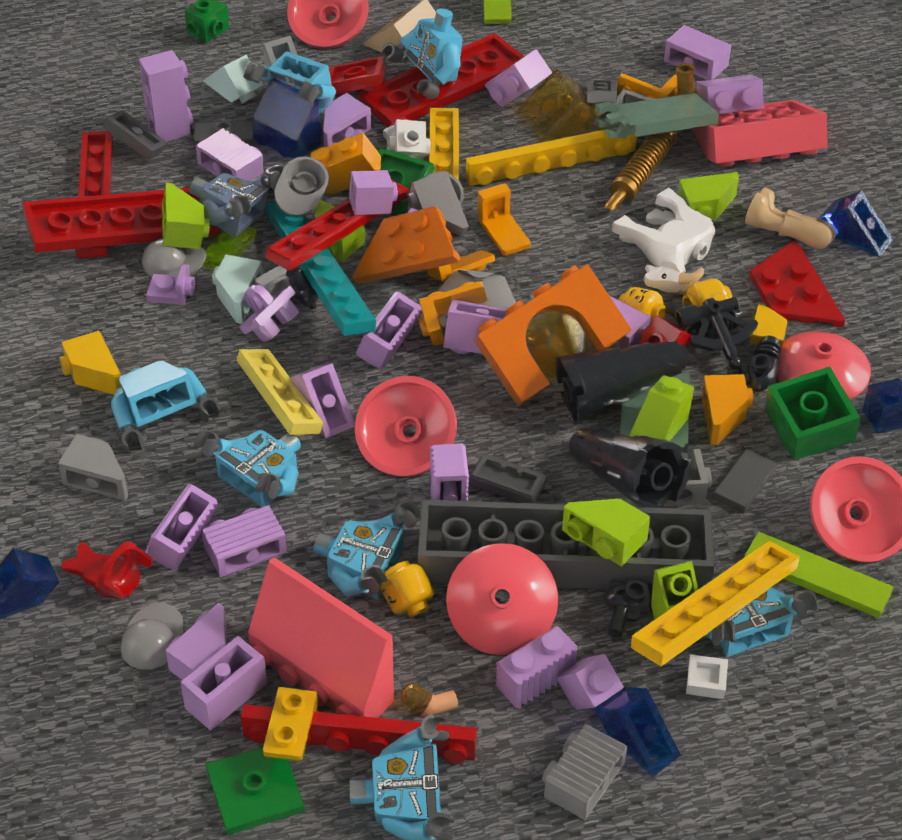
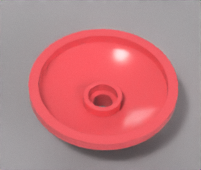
[287,0,369,49]
[776,331,871,399]
[355,376,457,477]
[810,457,902,563]
[446,543,558,656]

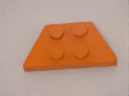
[352,206,460,283]

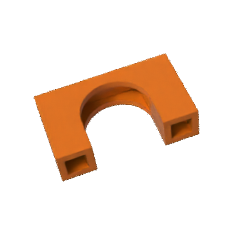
[474,264,632,406]

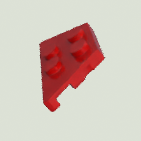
[749,240,845,327]

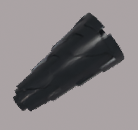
[555,341,690,423]
[569,428,689,508]

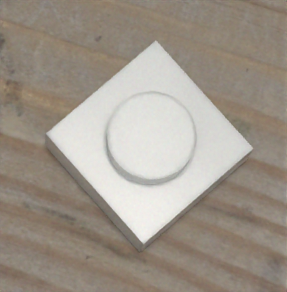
[255,265,289,303]
[686,654,728,699]

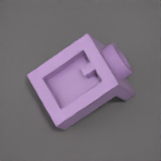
[146,264,195,305]

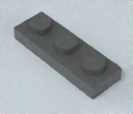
[587,80,617,107]

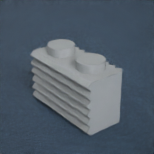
[542,724,627,820]

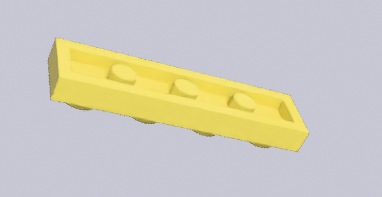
[236,349,323,436]

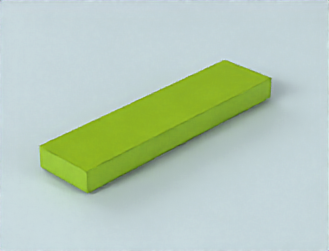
[744,531,894,618]

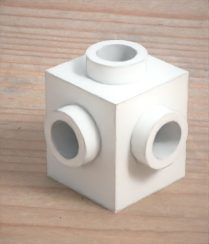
[387,119,431,160]

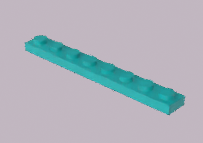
[265,202,376,336]

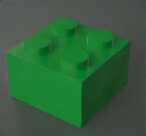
[765,366,860,460]

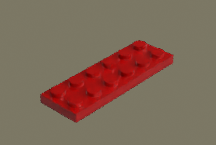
[358,33,525,127]
[22,188,220,253]

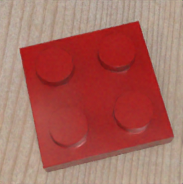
[329,56,387,97]

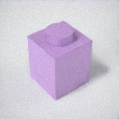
[349,170,398,215]
[556,654,624,710]

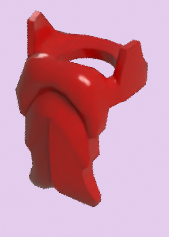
[61,541,153,600]

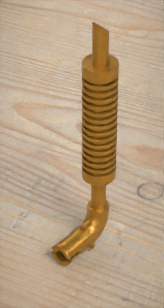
[603,63,698,211]

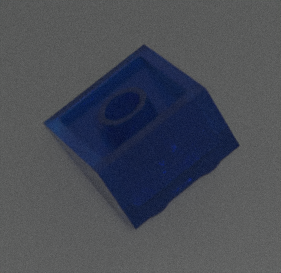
[253,78,321,159]

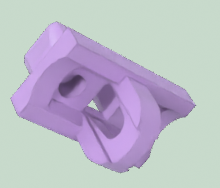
[239,285,299,342]

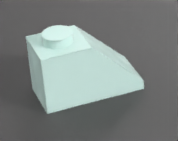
[203,55,263,103]
[212,254,263,324]

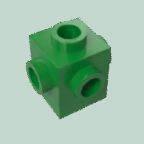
[184,0,229,43]

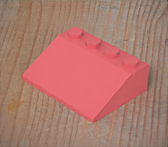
[692,100,828,167]
[248,557,394,718]

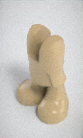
[745,187,836,249]

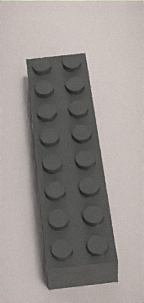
[418,499,714,590]

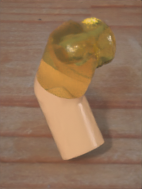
[401,683,458,717]

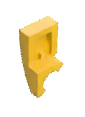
[750,304,788,348]

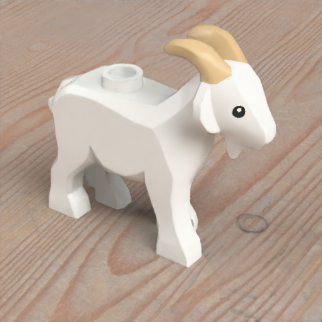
[612,188,715,295]

